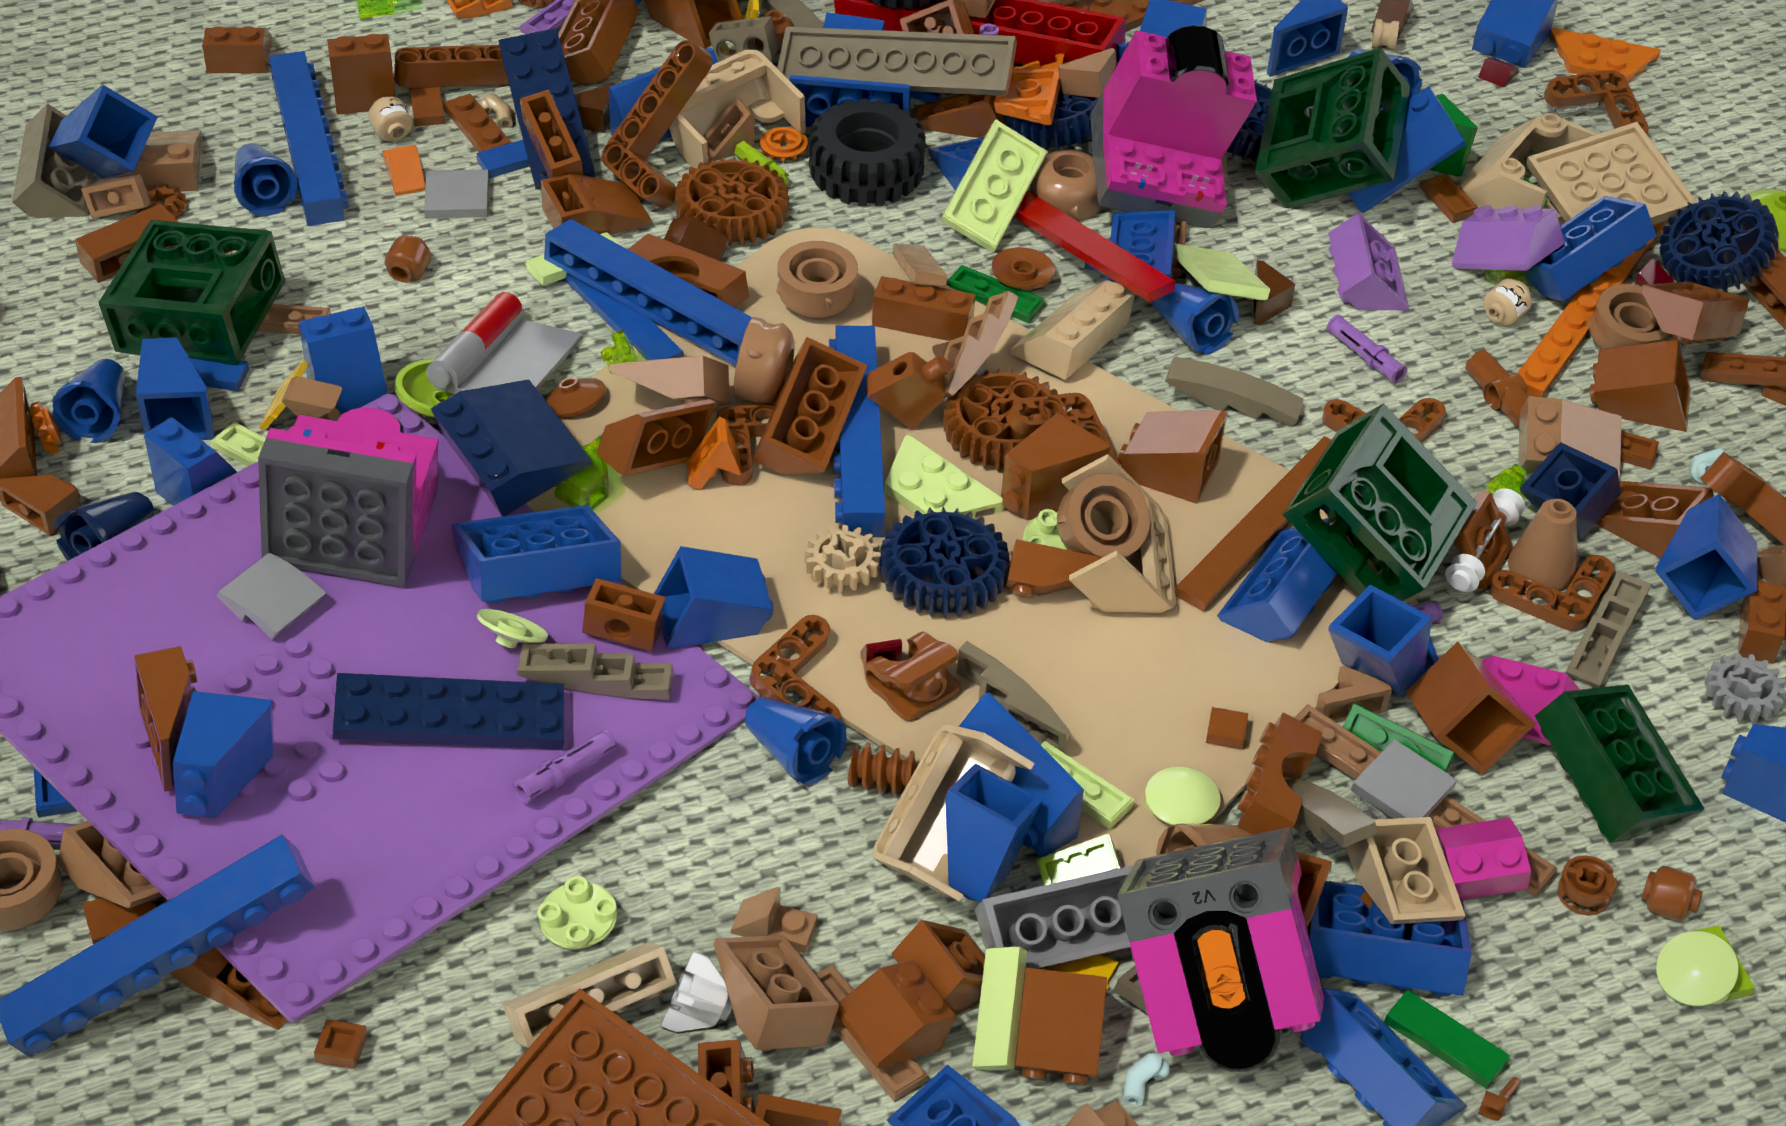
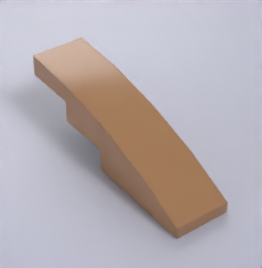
[944,291,1019,398]

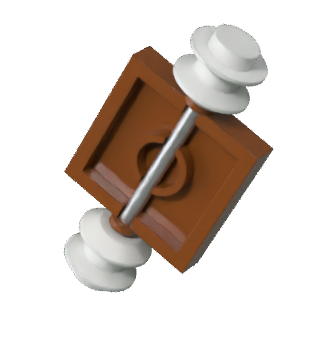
[1445,489,1525,592]

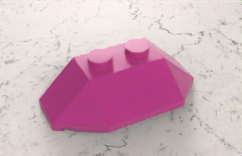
[1481,656,1580,745]

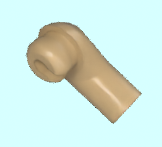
[480,93,513,128]

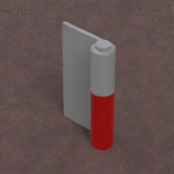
[426,292,582,394]

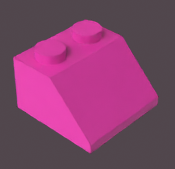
[1435,817,1531,900]

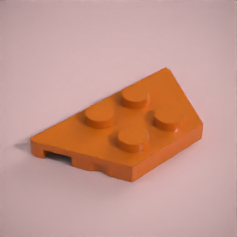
[1549,27,1661,82]
[994,53,1066,125]

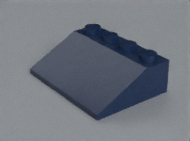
[430,379,592,517]

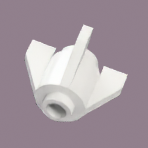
[661,951,732,1032]

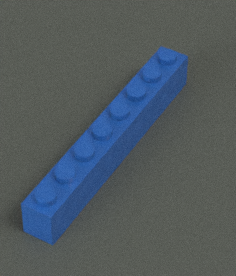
[269,51,349,226]
[544,219,753,366]
[829,326,885,537]
[0,834,316,1055]

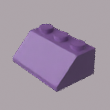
[1452,205,1564,271]
[1328,213,1409,311]

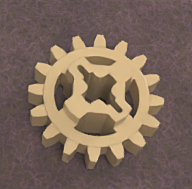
[805,525,881,592]

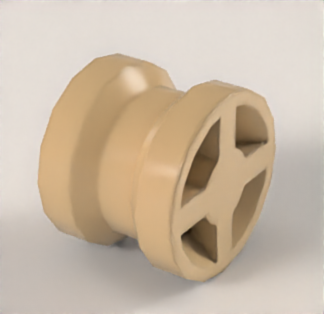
[1372,19,1399,50]

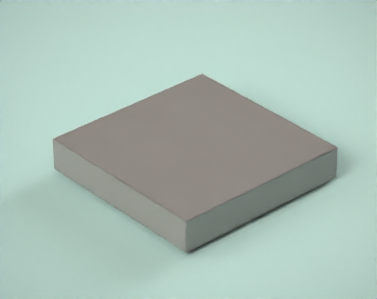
[424,170,489,219]
[1351,739,1457,818]

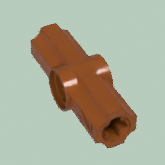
[1465,349,1529,428]

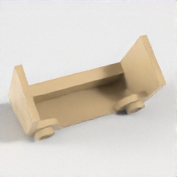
[669,50,806,169]
[1460,113,1597,209]
[1062,454,1176,613]
[873,724,1035,902]

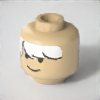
[368,96,413,142]
[1484,279,1532,326]

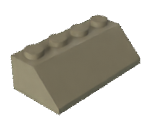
[12,103,94,218]

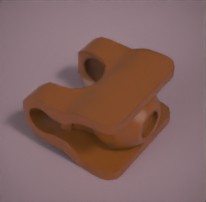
[863,631,961,720]

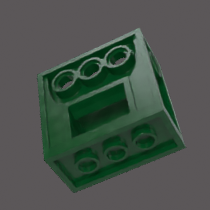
[1255,47,1410,209]
[98,220,285,365]
[1282,403,1477,601]

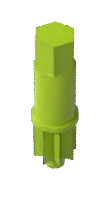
[734,141,789,185]

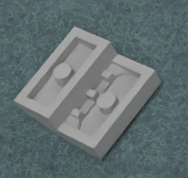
[216,553,326,640]

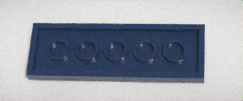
[498,28,596,190]
[332,673,564,750]

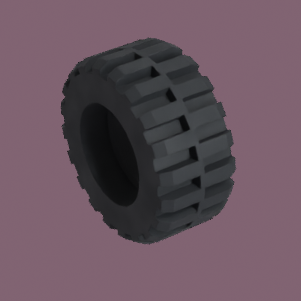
[809,99,926,207]

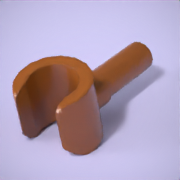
[1478,1077,1521,1121]

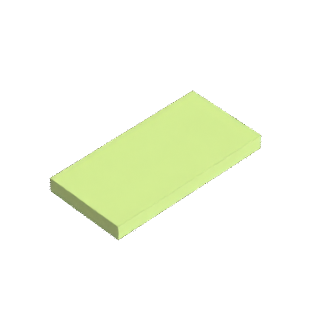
[940,120,1048,252]
[1173,243,1270,301]

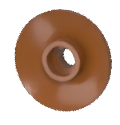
[992,247,1055,289]
[544,377,606,418]

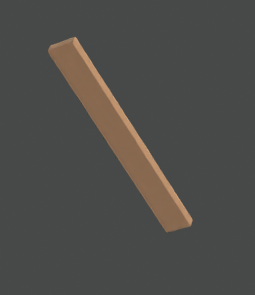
[1294,704,1558,898]

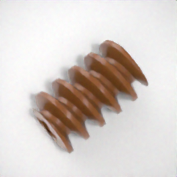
[847,742,919,797]

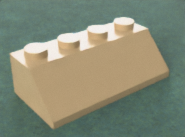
[1010,280,1135,380]

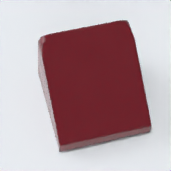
[1478,58,1519,87]
[1635,258,1675,286]
[860,639,902,665]

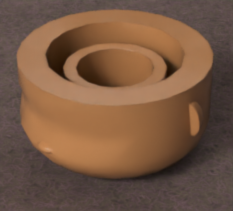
[1030,150,1104,221]
[776,241,858,318]
[1588,284,1672,349]
[733,317,795,404]
[1056,473,1150,558]
[0,829,63,931]

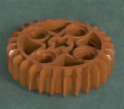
[675,156,789,247]
[943,368,1058,471]

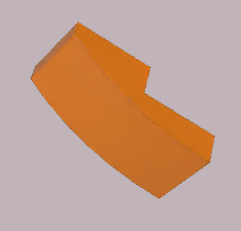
[446,0,513,18]

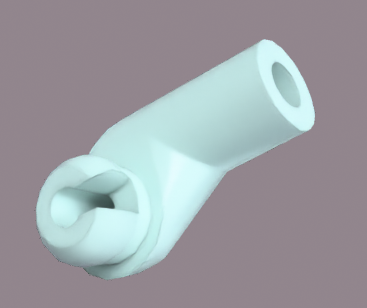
[1690,448,1724,483]
[1123,1053,1170,1106]

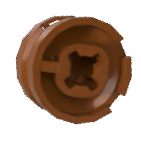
[1557,855,1617,916]

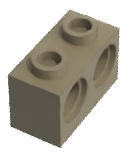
[709,16,779,62]

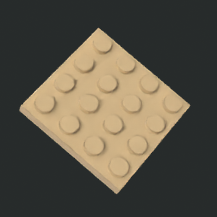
[1526,122,1697,225]

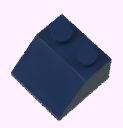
[1520,442,1621,540]

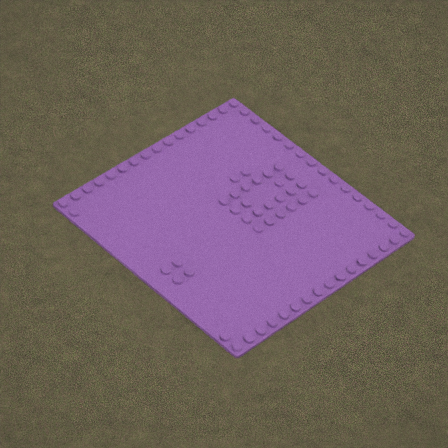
[0,394,760,1023]

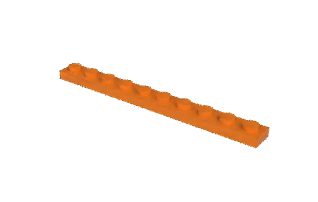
[1518,221,1666,397]

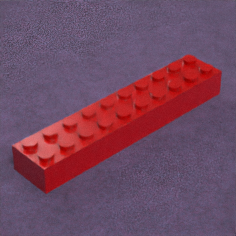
[834,0,1125,66]

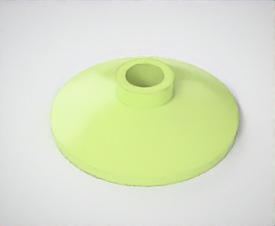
[477,609,548,648]

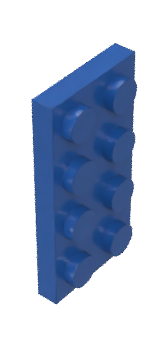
[1106,210,1176,289]

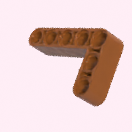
[601,40,713,208]
[394,45,509,88]
[1700,452,1786,545]

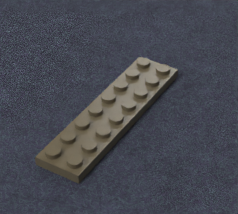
[777,27,1017,96]

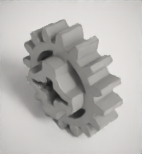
[1704,653,1786,723]

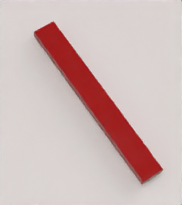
[1013,191,1176,303]

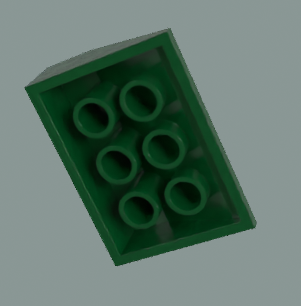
[1535,684,1705,843]

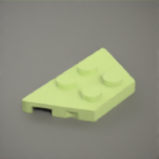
[884,434,1005,519]

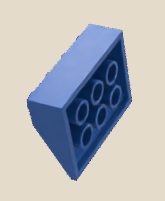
[451,505,621,604]
[1307,881,1472,996]

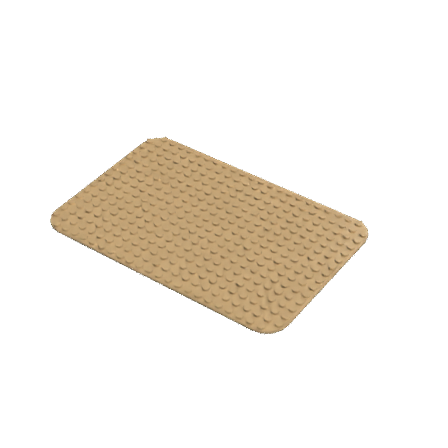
[526,227,1420,868]

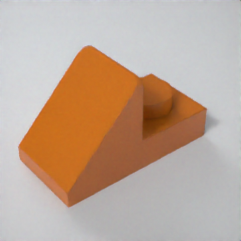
[382,145,425,196]
[687,417,742,490]

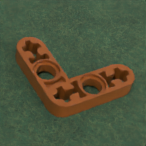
[1544,70,1649,134]
[1006,392,1120,466]
[1322,398,1446,443]
[716,403,776,486]
[1489,555,1614,631]
[749,615,841,721]

